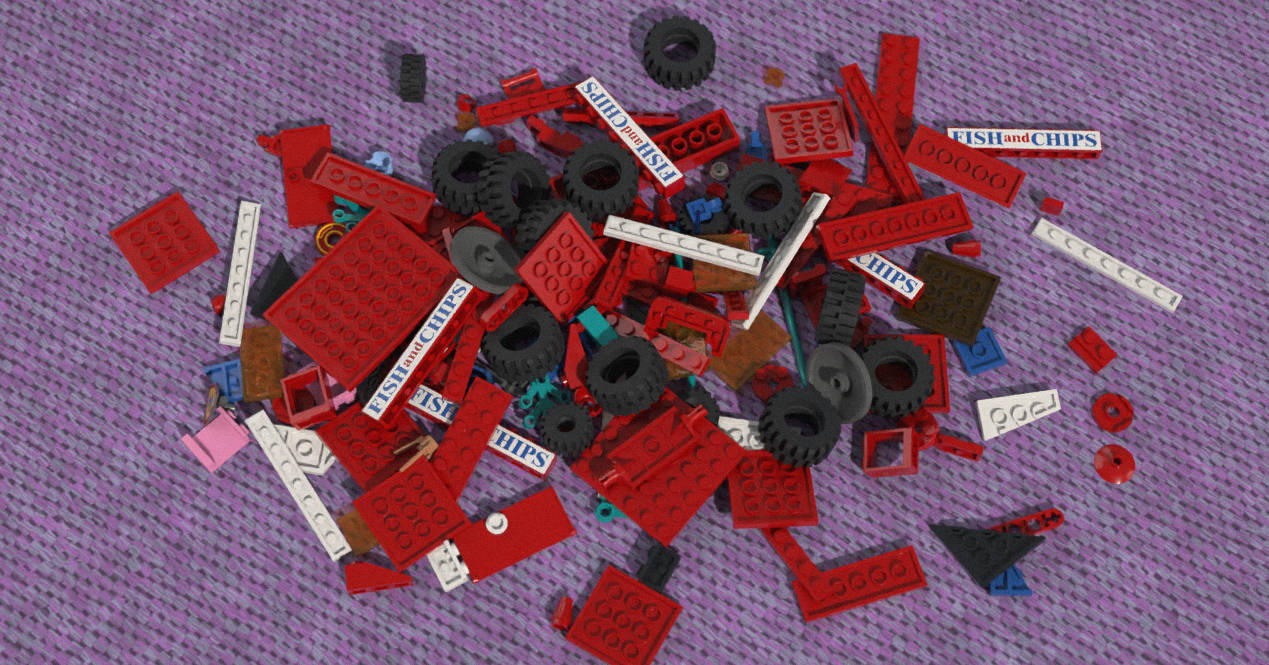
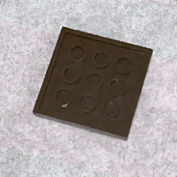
[896,250,1001,348]

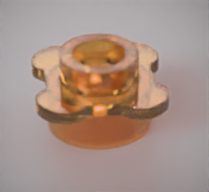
[764,68,785,88]
[457,113,476,132]

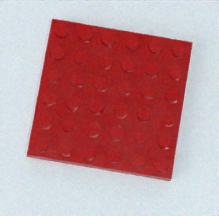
[569,387,747,549]

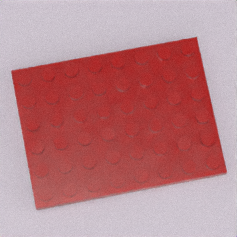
[262,204,465,393]

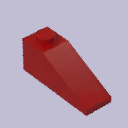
[560,323,588,390]
[345,561,414,595]

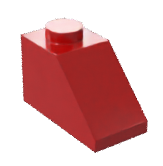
[660,266,695,299]

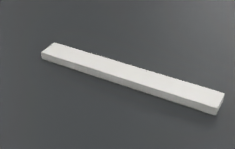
[731,193,830,330]
[219,200,261,347]
[603,215,764,276]
[1031,218,1183,313]
[245,410,352,562]

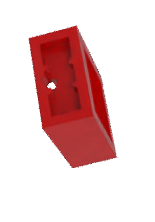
[280,366,337,431]
[861,427,919,478]

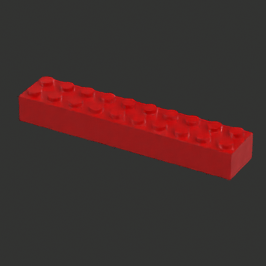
[549,108,740,201]

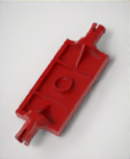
[598,403,708,490]

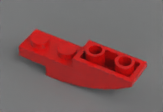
[527,115,584,159]

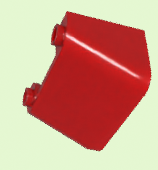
[643,296,731,358]

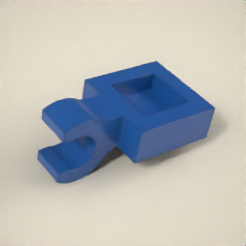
[746,131,767,160]
[686,198,722,224]

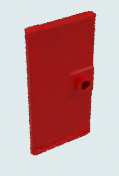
[280,124,339,229]
[453,486,577,584]

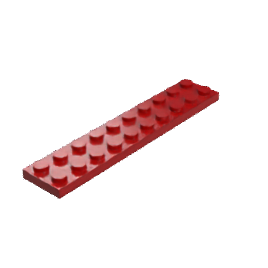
[866,33,920,206]

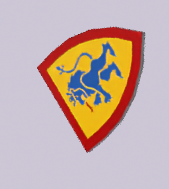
[204,383,235,427]

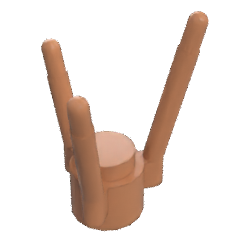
[394,435,439,472]

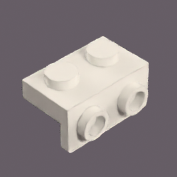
[427,540,470,592]

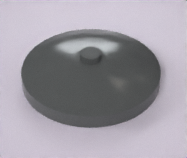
[449,226,523,294]
[806,342,872,424]

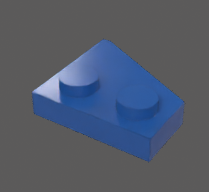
[203,359,248,403]
[989,565,1033,596]

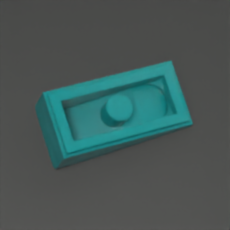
[577,305,619,348]

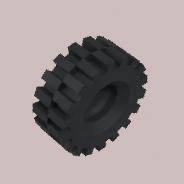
[400,54,427,103]
[679,193,729,242]
[675,387,720,427]
[540,401,594,457]

